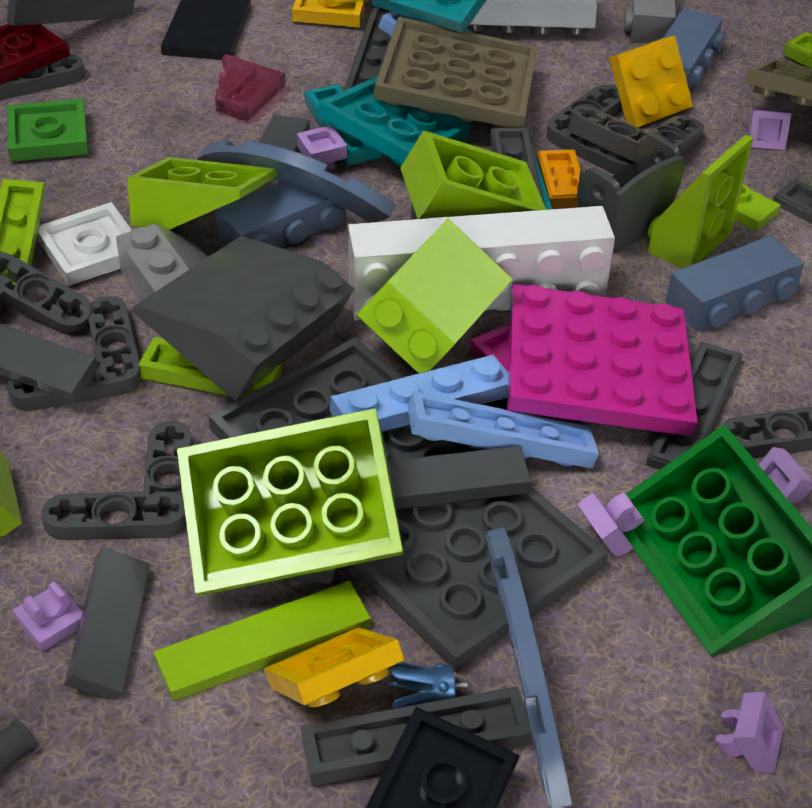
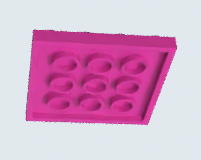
[507,284,698,437]

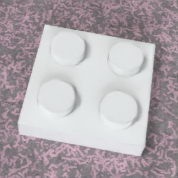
[37,202,133,286]

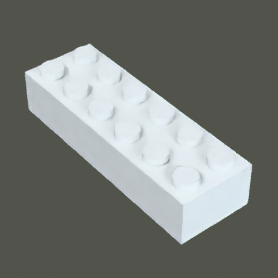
[348,206,615,321]

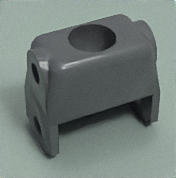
[577,133,685,253]

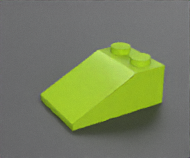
[400,130,547,219]
[647,135,753,269]
[127,157,277,231]
[356,218,513,374]

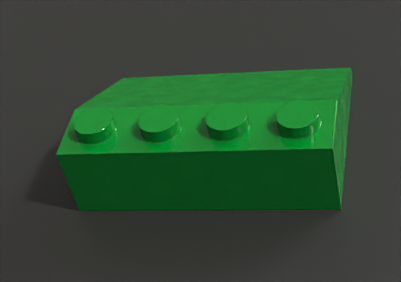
[623,424,812,657]

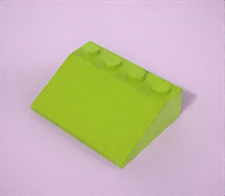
[177,408,404,596]

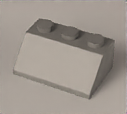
[116,224,208,301]

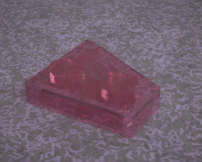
[215,54,285,122]

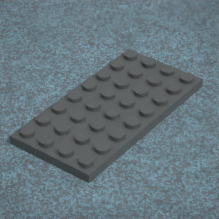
[208,337,608,670]

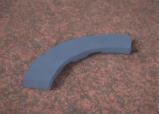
[197,140,396,223]
[485,527,572,808]

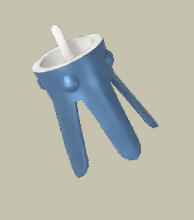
[387,662,468,709]

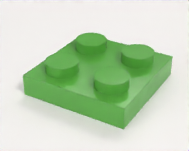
[7,99,89,162]

